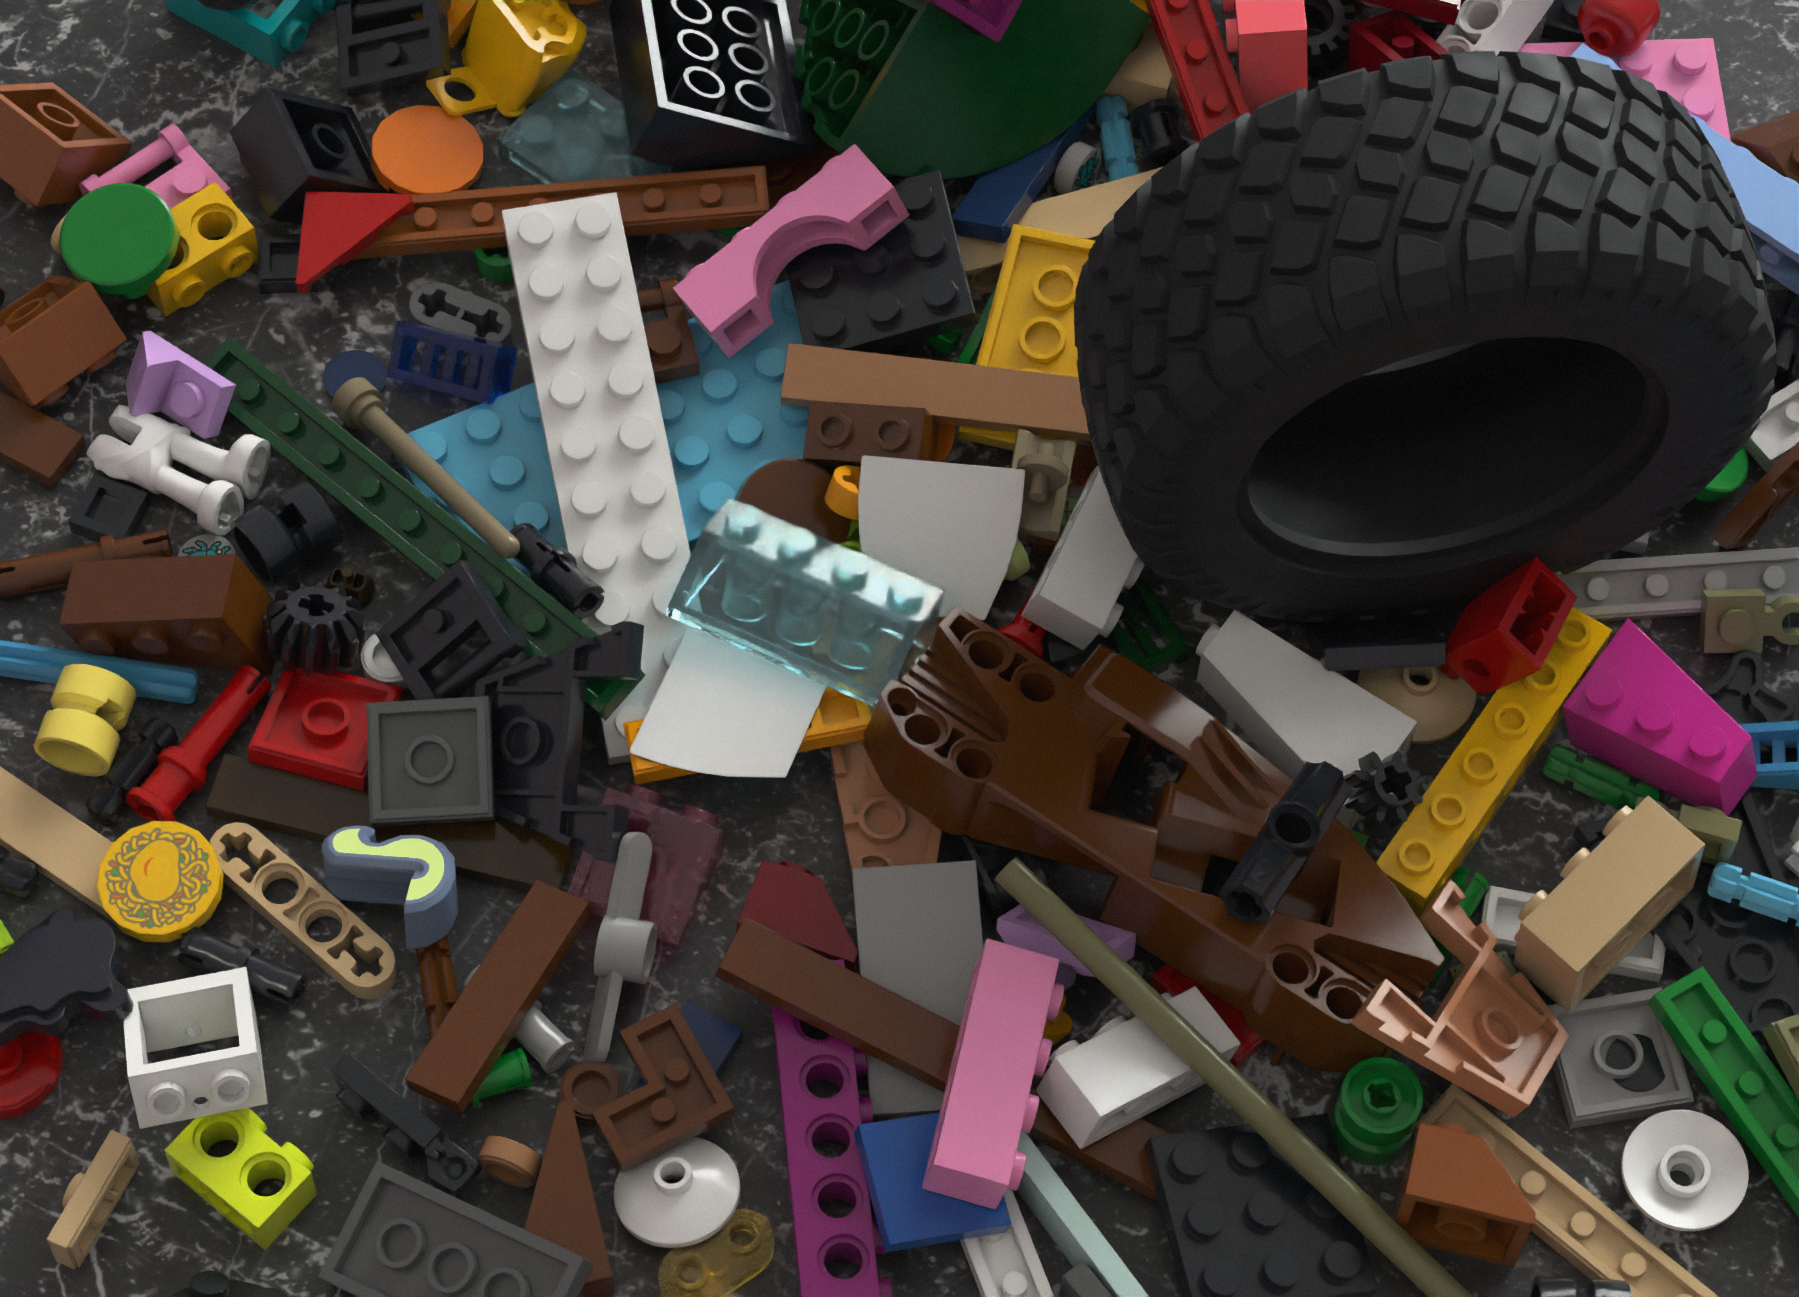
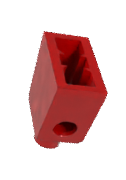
[1439,556,1578,695]

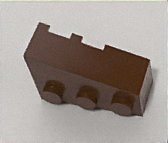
[59,554,275,675]

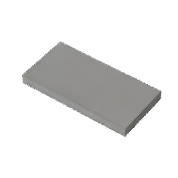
[851,860,983,1118]

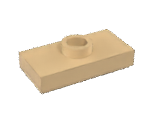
[46,1129,140,1270]

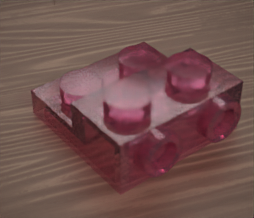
[567,782,728,947]

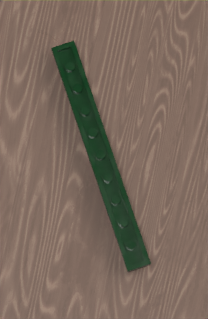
[204,336,646,721]

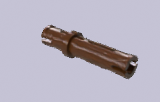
[0,528,173,600]

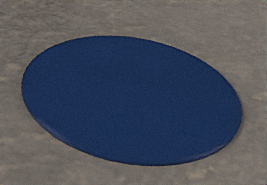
[323,350,387,398]

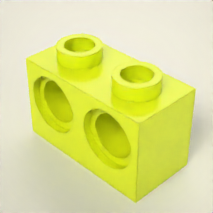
[164,1108,317,1250]

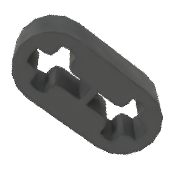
[409,281,514,361]

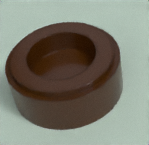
[559,1060,623,1127]

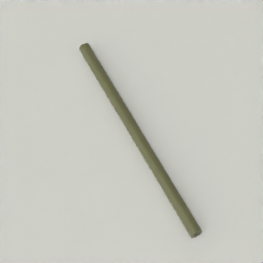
[995,857,1474,1297]

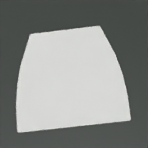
[858,455,1025,620]
[630,617,826,778]

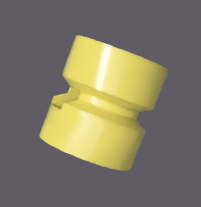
[33,664,137,777]

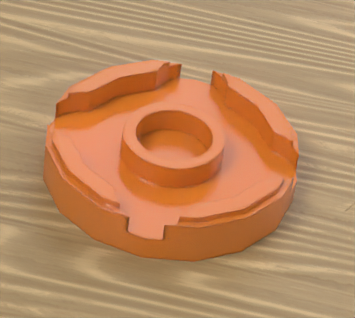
[371,105,483,195]

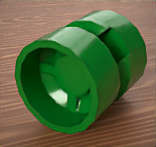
[1331,1057,1423,1166]

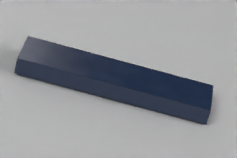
[952,101,1097,243]

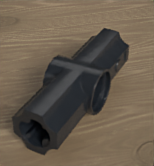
[1218,761,1352,925]

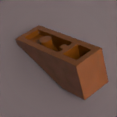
[524,1099,615,1297]

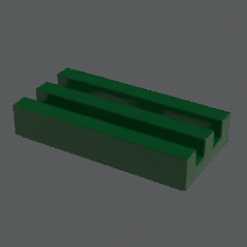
[1107,575,1190,675]

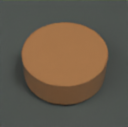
[477,1136,543,1188]

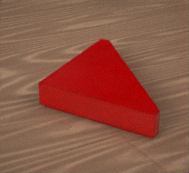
[296,191,414,294]

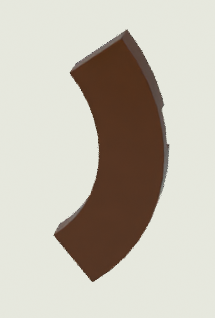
[1711,442,1799,549]

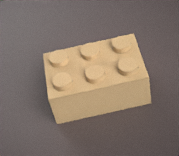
[1513,796,1705,1014]

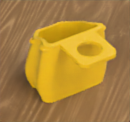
[426,0,587,118]

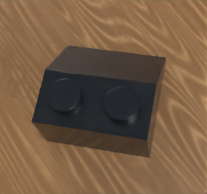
[229,88,392,225]

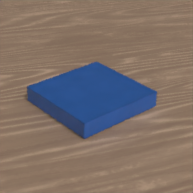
[854,1112,1011,1253]

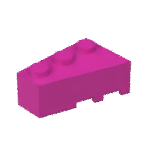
[1562,618,1758,817]

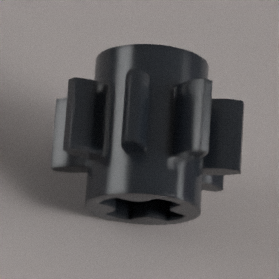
[1344,751,1423,828]

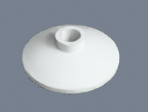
[1621,1110,1749,1231]
[614,1137,741,1248]

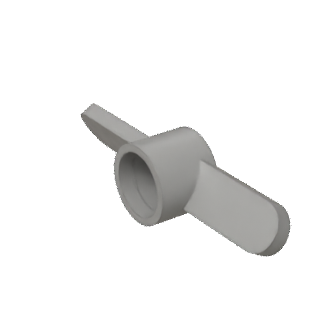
[584,832,657,1062]

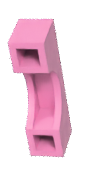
[673,144,910,359]

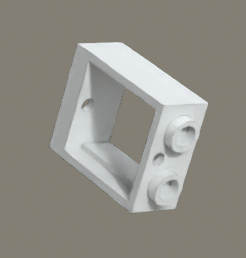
[123,967,268,1129]

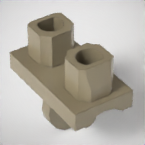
[1010,429,1076,544]

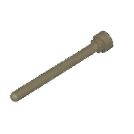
[332,377,520,559]

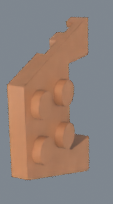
[1351,879,1569,1118]

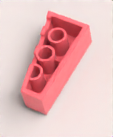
[1222,0,1308,115]

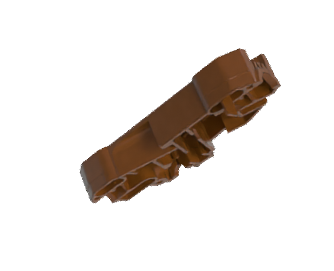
[863,606,1444,1073]

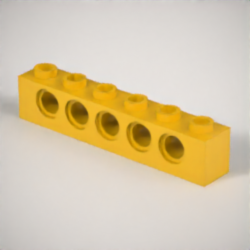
[1376,607,1612,918]

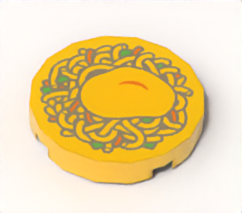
[97,821,224,943]

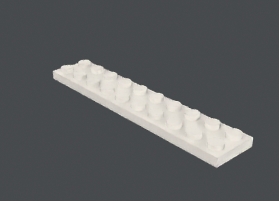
[502,192,704,765]

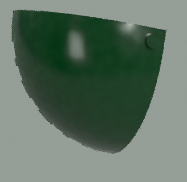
[795,0,1152,179]

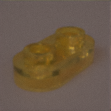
[658,1208,774,1297]

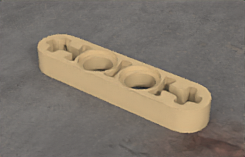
[210,822,398,999]

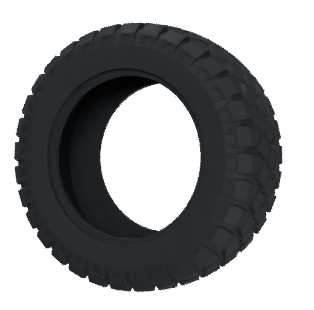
[1074,51,1777,623]

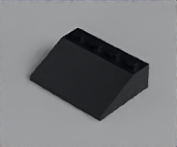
[609,0,814,169]

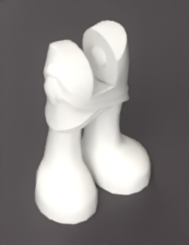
[87,404,271,536]

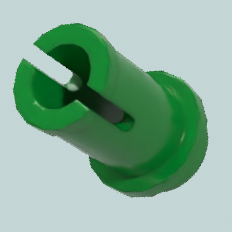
[469,1048,532,1108]

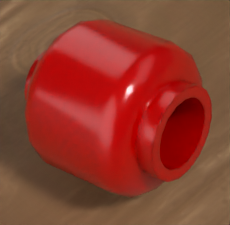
[1577,0,1661,57]

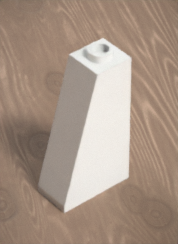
[1196,610,1417,830]

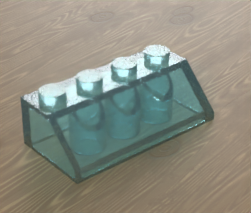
[666,497,945,707]

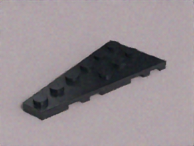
[1573,788,1799,1096]

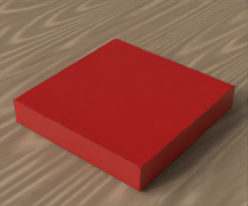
[247,668,404,791]

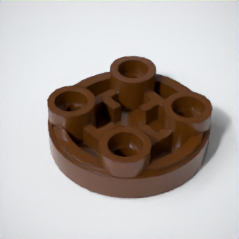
[729,458,850,578]

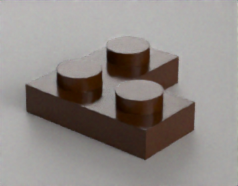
[592,1003,735,1173]

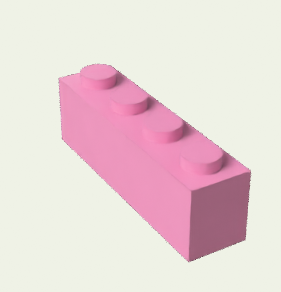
[922,938,1064,1210]

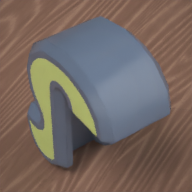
[322,826,458,949]

